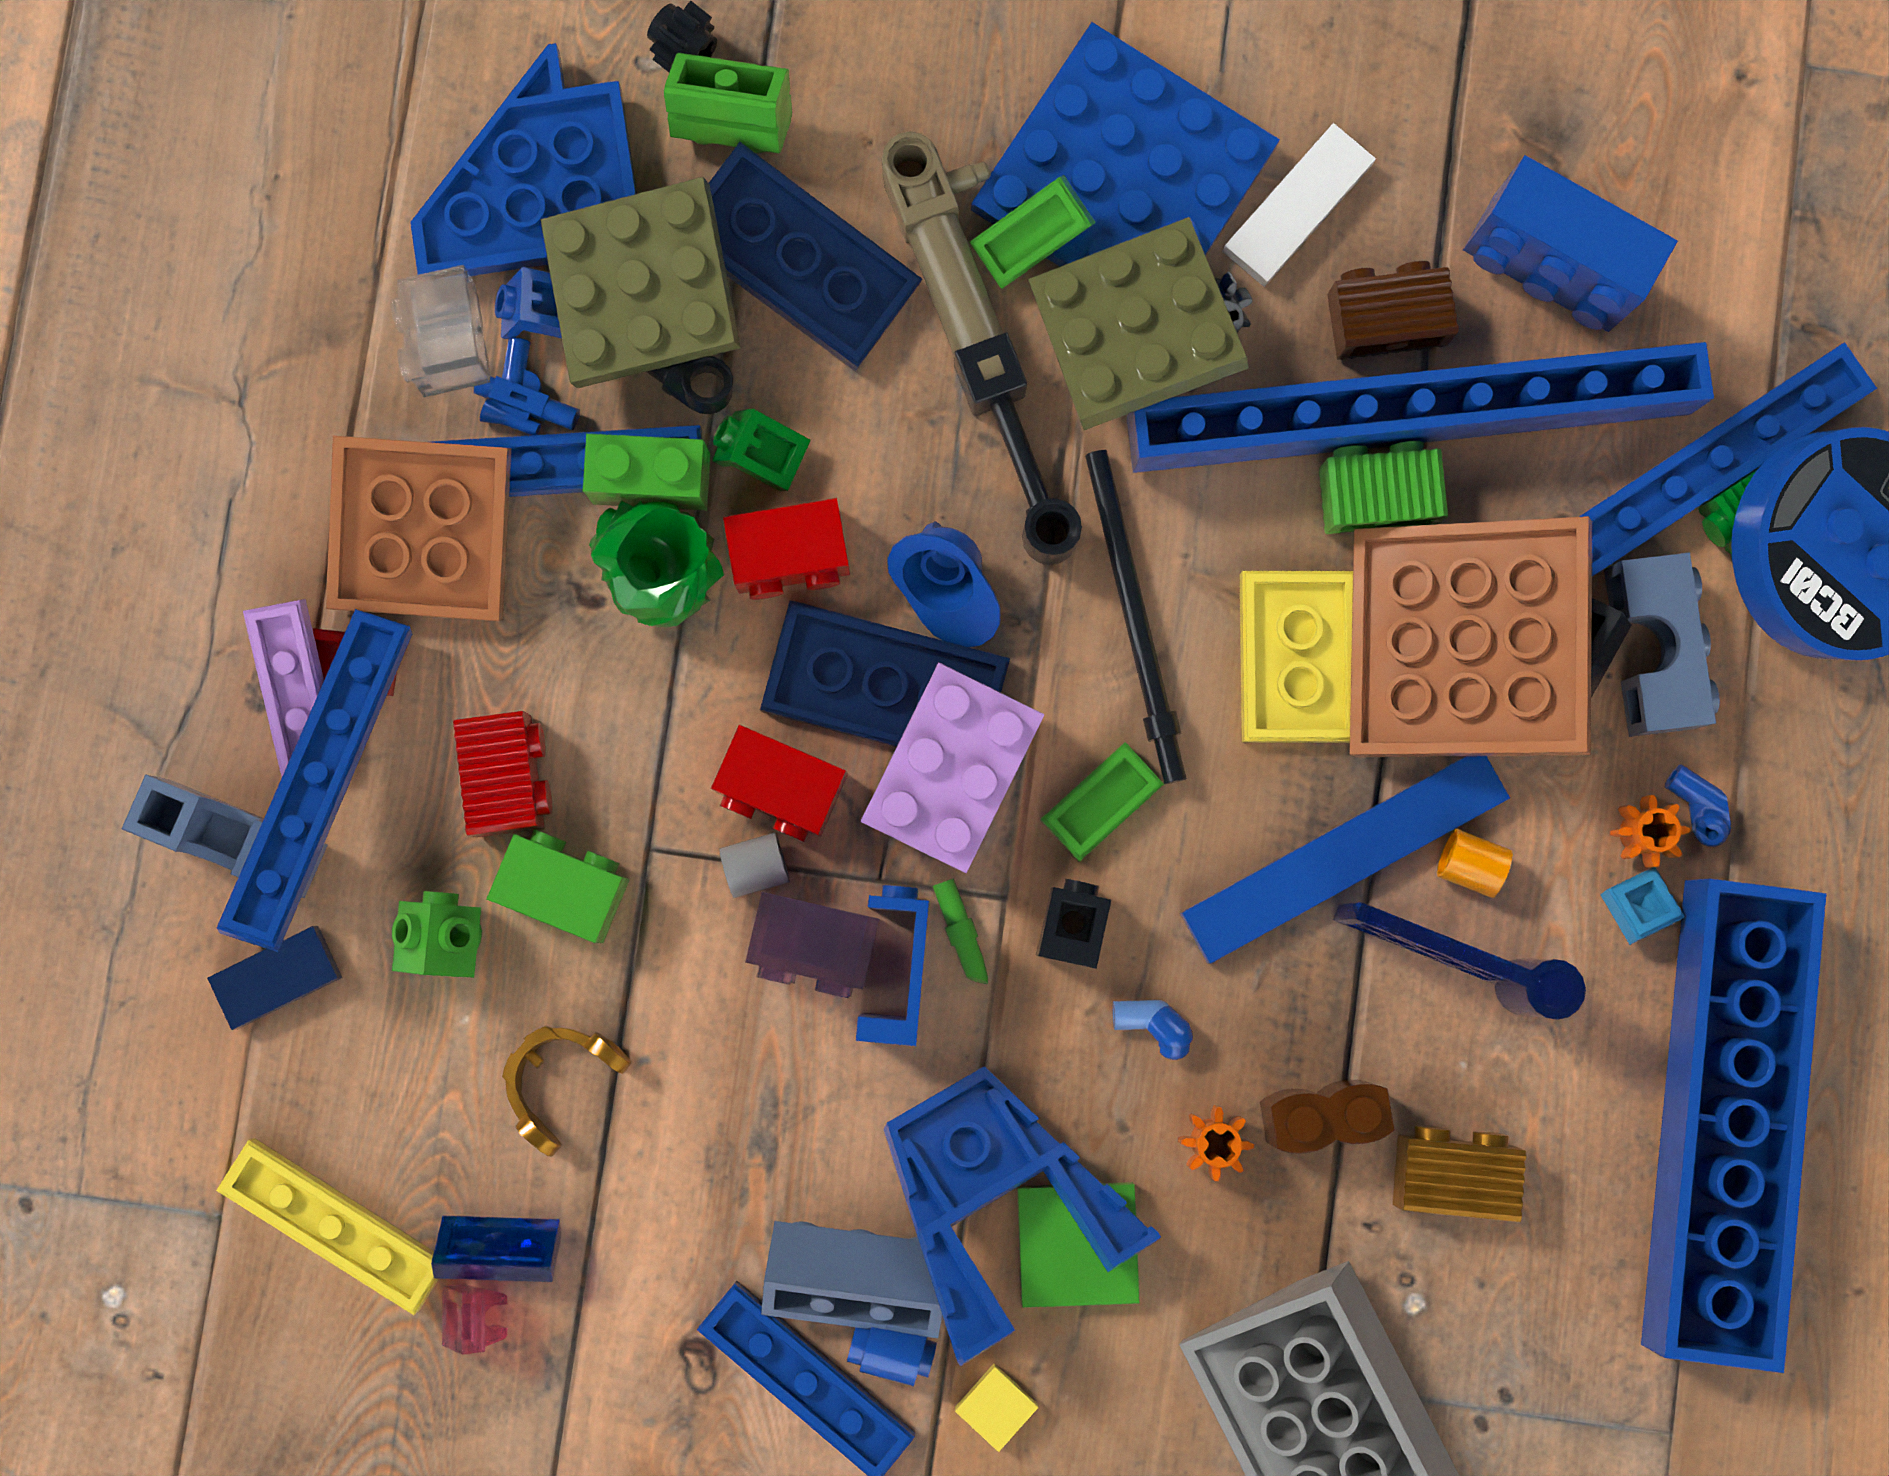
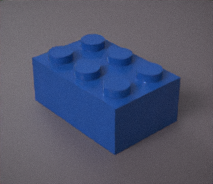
[1463,155,1678,332]

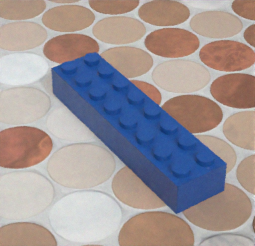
[1641,878,1827,1373]

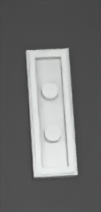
[1222,123,1376,287]

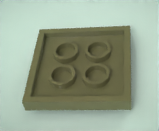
[540,177,741,388]
[1028,217,1249,430]

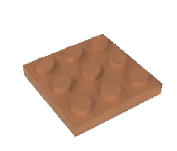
[326,435,511,621]

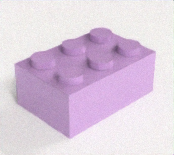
[860,662,1044,873]

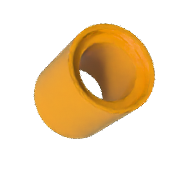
[1437,829,1513,898]

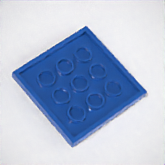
[971,22,1280,267]

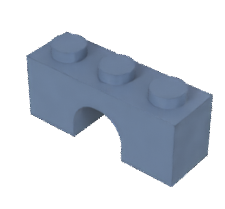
[1604,552,1720,737]
[121,774,328,898]

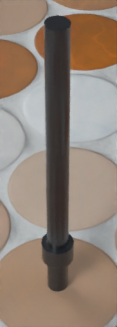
[1085,450,1187,785]

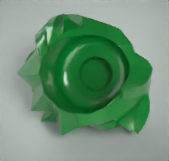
[589,500,724,628]

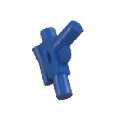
[474,337,580,435]

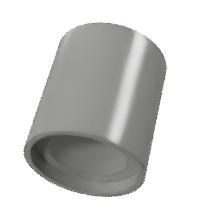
[719,832,790,898]

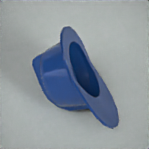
[887,521,1001,647]

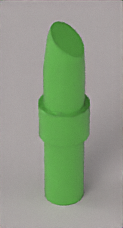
[932,878,988,984]

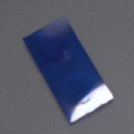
[431,1216,562,1282]

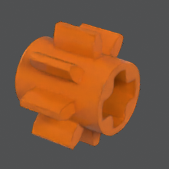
[1610,795,1690,868]
[1178,1105,1254,1181]

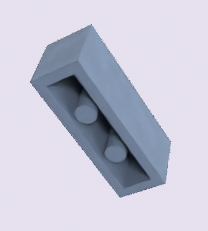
[761,1221,942,1338]

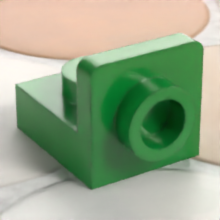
[712,408,811,492]

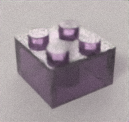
[745,892,882,998]

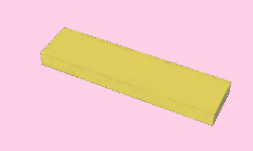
[216,1138,450,1315]

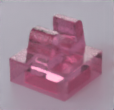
[442,1284,507,1355]

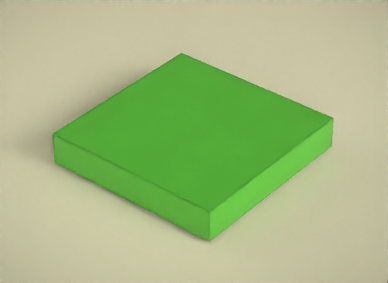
[1017,1182,1140,1308]

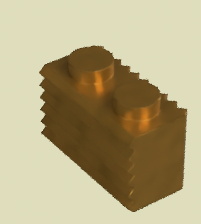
[1392,1126,1527,1222]

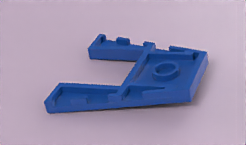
[883,1066,1161,1367]

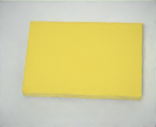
[1240,571,1353,743]

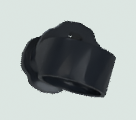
[646,356,733,414]

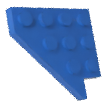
[410,43,637,283]

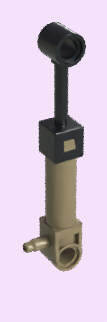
[882,132,1081,565]

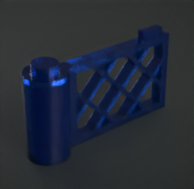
[1333,902,1586,1020]

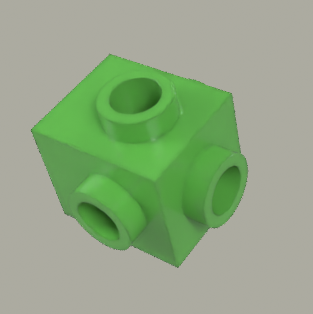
[392,891,482,978]

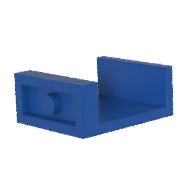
[856,885,929,1046]

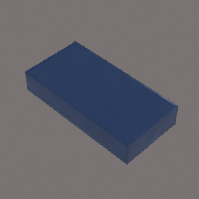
[207,926,343,1030]

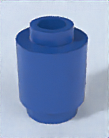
[847,1327,937,1387]

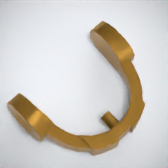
[502,1026,632,1157]

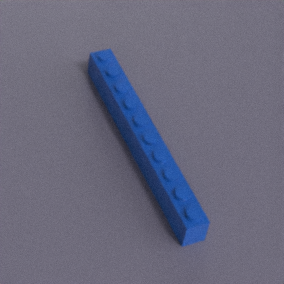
[1126,342,1714,473]

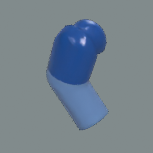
[1112,1000,1193,1060]

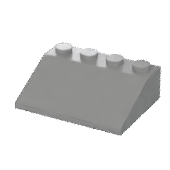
[1179,1261,1459,1476]

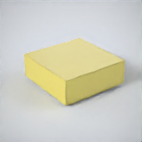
[955,1363,1038,1452]

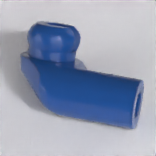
[1664,764,1731,847]

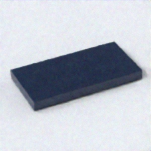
[709,142,922,372]
[760,600,1010,747]

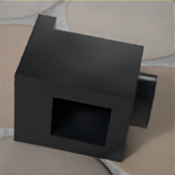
[1036,879,1111,969]

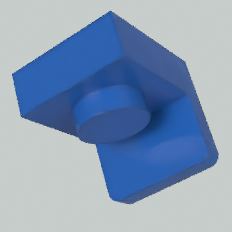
[495,267,562,339]

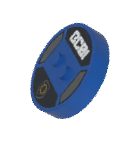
[1731,427,1889,660]

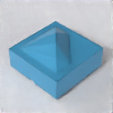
[1600,867,1685,945]

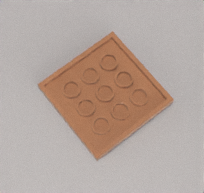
[1350,516,1592,757]

